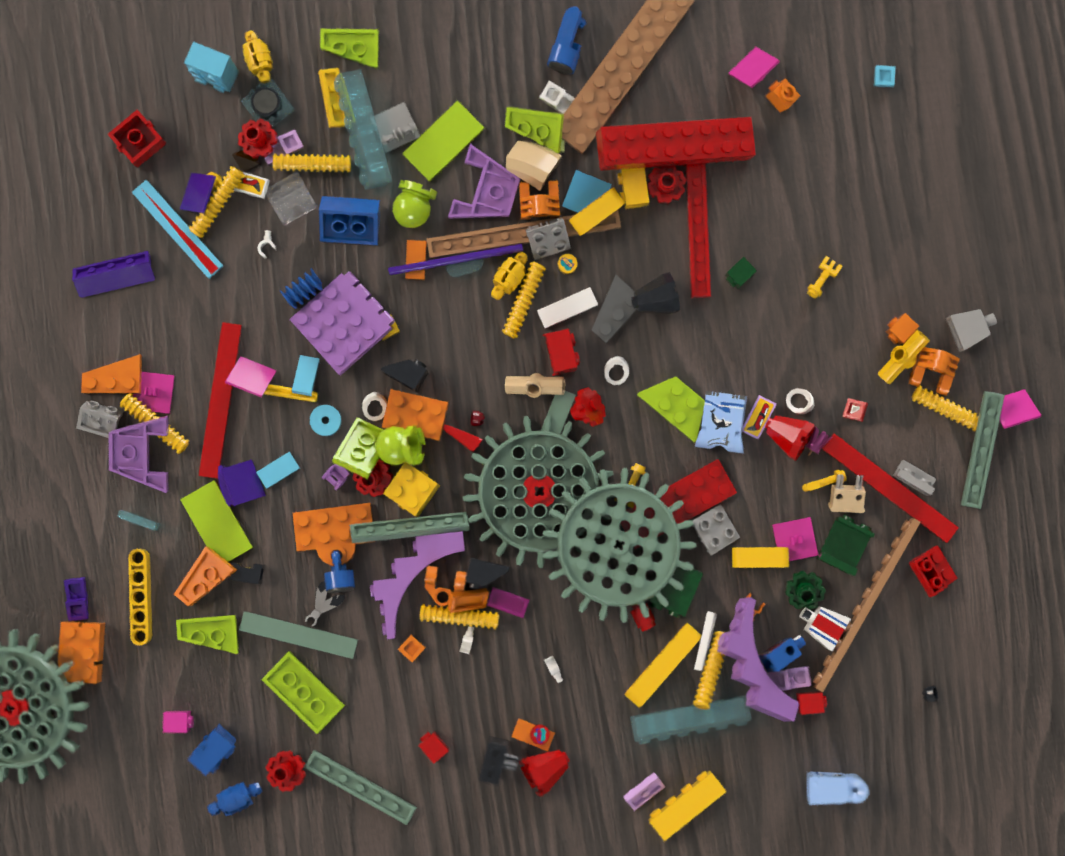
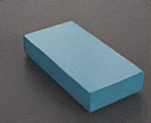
[292,355,319,396]
[256,452,300,489]

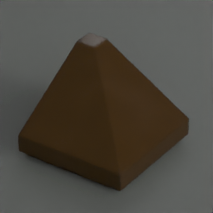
[232,150,260,173]

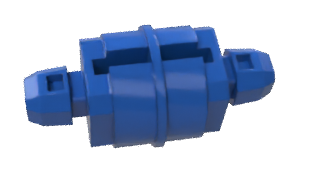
[207,782,262,816]

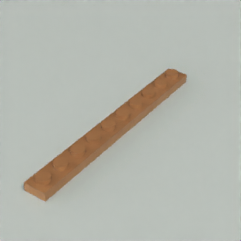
[427,209,621,259]
[813,518,921,692]

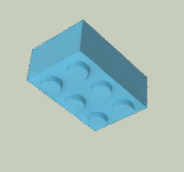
[184,42,239,92]

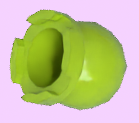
[392,180,438,228]
[376,426,425,465]

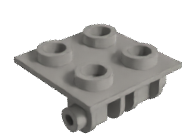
[369,102,420,153]
[526,217,571,260]
[692,504,740,555]

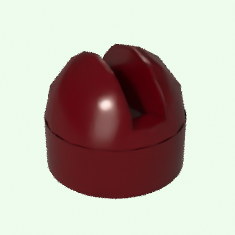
[470,410,485,426]

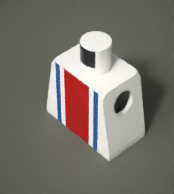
[799,606,851,651]

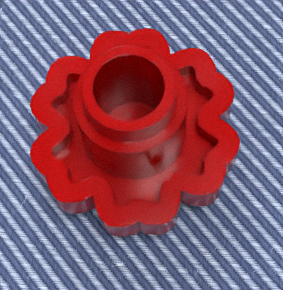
[238,119,278,159]
[647,166,686,204]
[570,387,606,427]
[352,459,393,497]
[266,750,306,792]

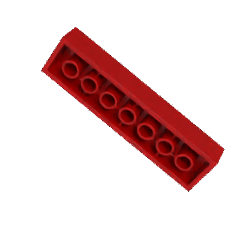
[596,117,756,171]

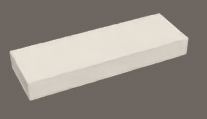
[537,287,598,329]
[694,611,717,671]

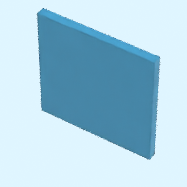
[562,170,612,213]

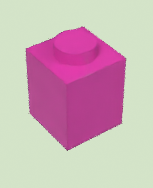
[163,711,194,733]

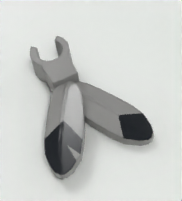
[305,581,345,627]

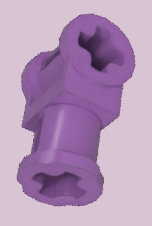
[322,464,351,491]

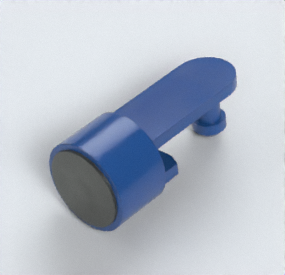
[547,6,586,74]

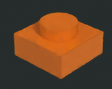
[398,634,426,662]

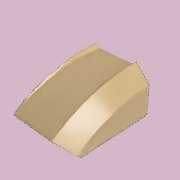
[506,141,562,190]

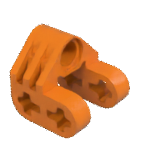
[519,181,560,220]
[908,347,960,396]
[425,566,467,606]

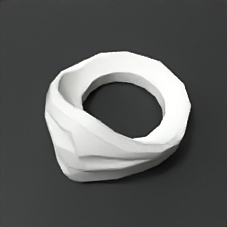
[604,356,629,385]
[786,388,814,415]
[362,392,387,421]

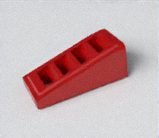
[443,425,483,452]

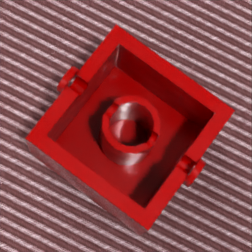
[108,109,167,168]
[543,329,580,376]

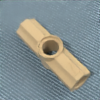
[505,373,566,398]

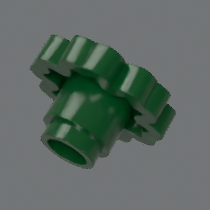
[785,571,826,610]

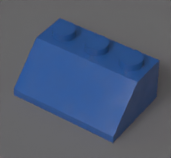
[319,196,380,245]

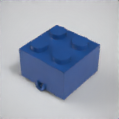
[188,724,236,776]

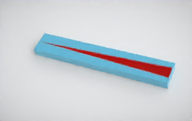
[132,180,224,279]

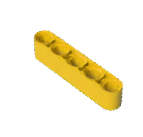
[128,549,152,646]
[624,623,702,708]

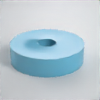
[310,405,342,436]

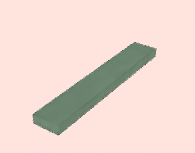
[515,391,576,498]
[961,391,1005,509]
[350,512,469,544]
[239,611,358,659]
[304,750,417,825]

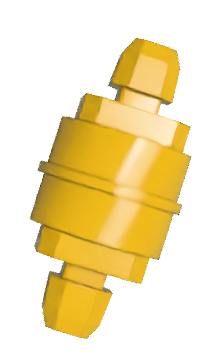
[243,31,273,84]
[491,252,528,300]

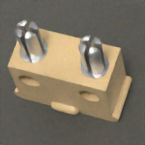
[828,474,866,513]

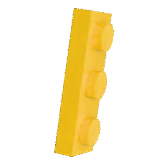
[318,68,349,128]

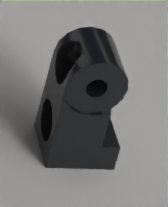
[228,563,265,584]

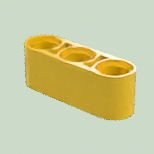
[569,187,625,236]
[732,547,789,568]

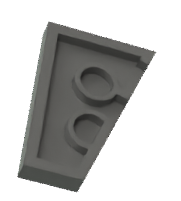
[592,275,637,344]

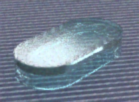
[446,251,484,277]

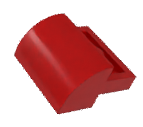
[909,545,958,597]

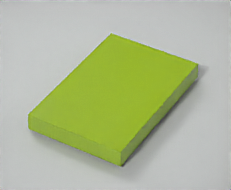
[332,417,383,479]

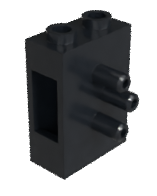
[479,736,519,786]

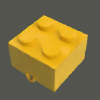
[383,462,440,517]

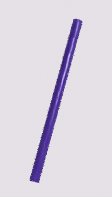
[388,244,523,275]

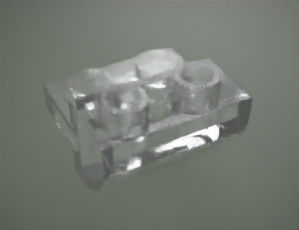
[266,172,317,226]

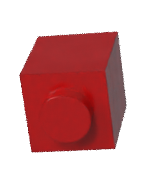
[796,691,827,715]
[419,731,449,764]

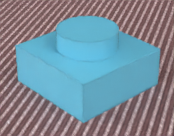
[874,65,895,87]

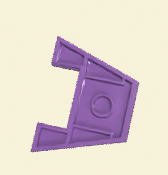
[448,144,520,219]
[109,416,168,493]

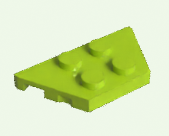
[637,376,705,443]

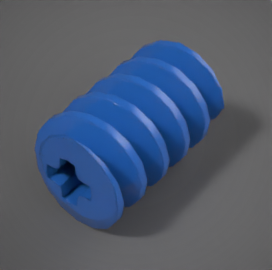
[280,268,323,309]

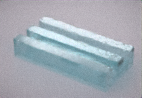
[117,510,160,531]

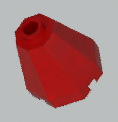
[765,416,815,461]
[519,750,570,796]

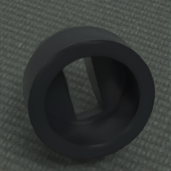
[922,686,938,702]

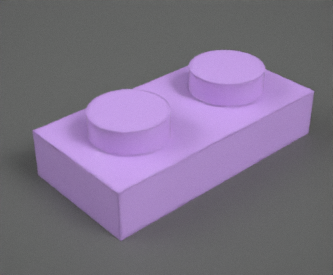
[623,773,665,811]

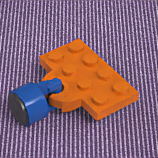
[293,503,375,593]

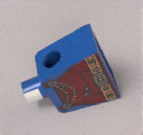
[758,635,806,672]

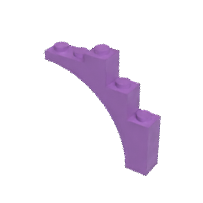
[370,531,465,639]
[717,597,799,722]

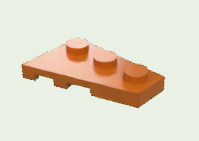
[81,354,142,394]
[174,547,237,606]

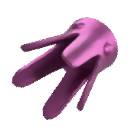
[805,426,833,456]

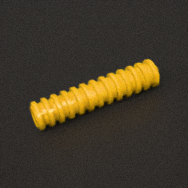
[273,153,351,173]
[189,166,245,238]
[502,262,546,338]
[912,385,979,431]
[120,393,189,454]
[419,604,499,630]
[693,631,726,710]

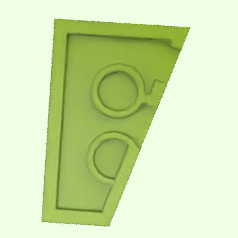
[320,29,379,69]
[505,107,564,153]
[176,615,239,654]

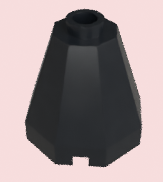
[631,272,680,314]

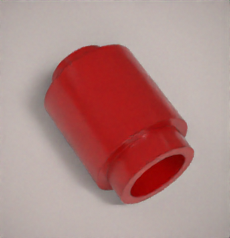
[630,603,656,632]

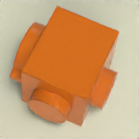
[765,79,800,113]
[886,313,919,345]

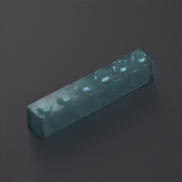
[334,69,392,190]
[630,695,751,744]

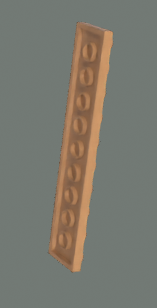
[562,0,695,154]

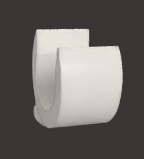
[258,230,276,258]
[459,626,474,654]
[544,656,563,683]

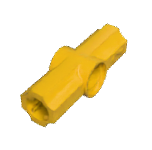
[878,330,930,384]

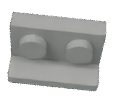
[76,401,123,438]
[893,460,936,496]

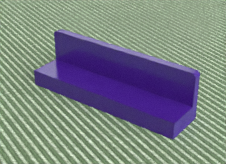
[72,251,155,298]

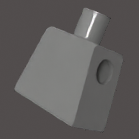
[946,309,997,352]

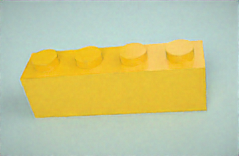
[617,168,649,209]
[648,771,726,841]

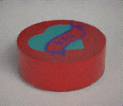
[530,724,550,745]

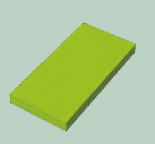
[402,100,484,182]
[180,480,253,562]
[261,651,345,734]

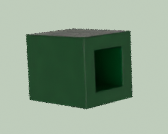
[725,257,757,289]

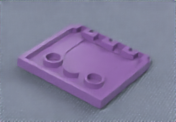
[290,272,395,376]

